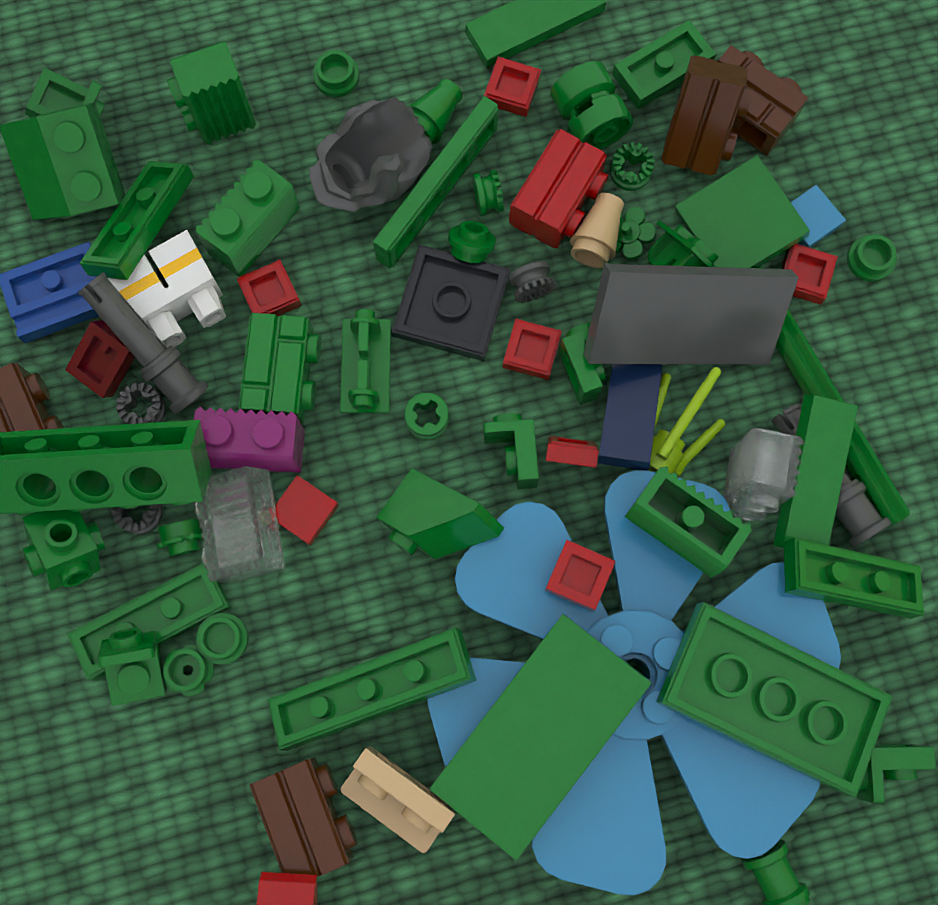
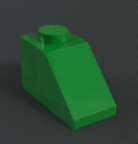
[376,468,504,559]

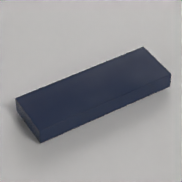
[597,364,662,471]

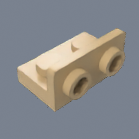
[341,746,455,853]

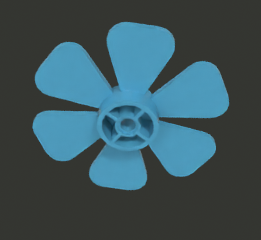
[427,470,841,895]

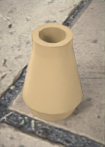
[570,193,624,268]

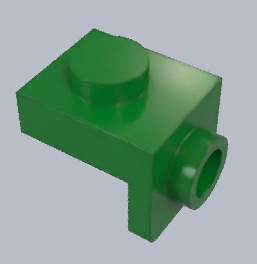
[25,67,105,117]

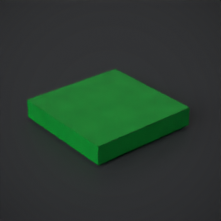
[675,155,810,268]

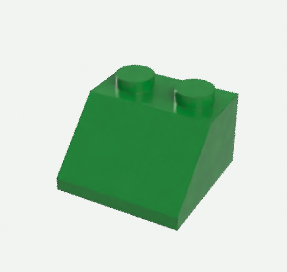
[0,102,126,220]

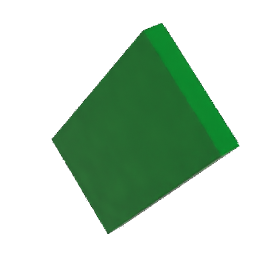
[656,602,893,798]
[429,613,651,861]

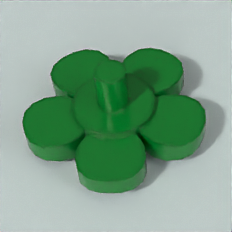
[616,207,656,260]

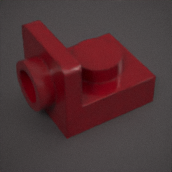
[65,320,135,398]

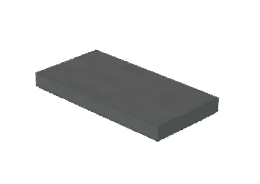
[583,264,799,365]

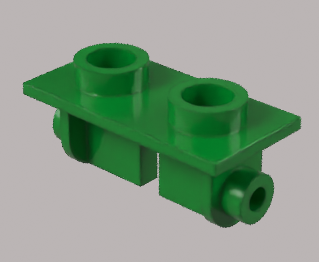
[648,220,719,267]
[340,309,391,414]

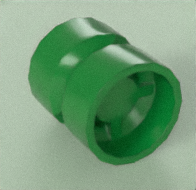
[550,61,634,150]

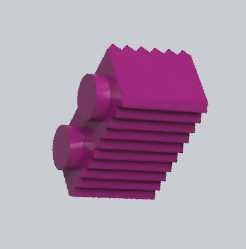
[194,406,305,473]

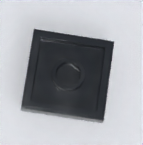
[392,245,511,362]

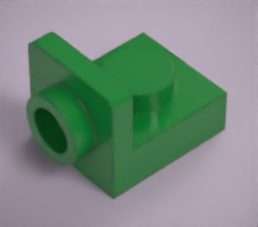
[558,323,606,406]
[483,413,539,489]
[97,628,166,706]
[857,744,936,803]

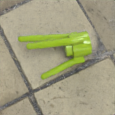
[648,367,725,477]

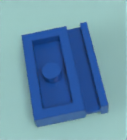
[0,241,99,343]

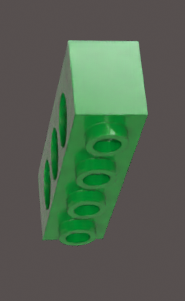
[0,420,211,515]

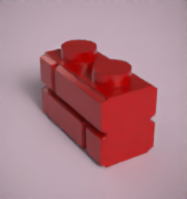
[509,129,609,249]

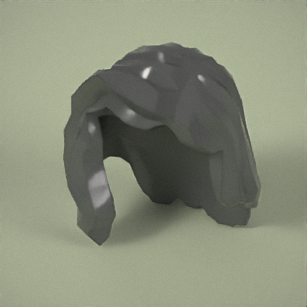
[309,97,433,212]

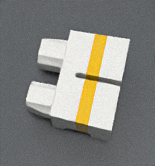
[108,230,226,348]

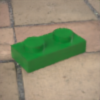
[612,20,716,109]

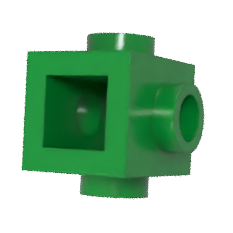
[22,510,105,591]

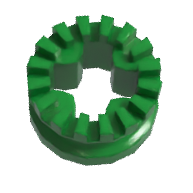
[610,142,655,191]
[472,169,504,216]
[405,393,449,441]

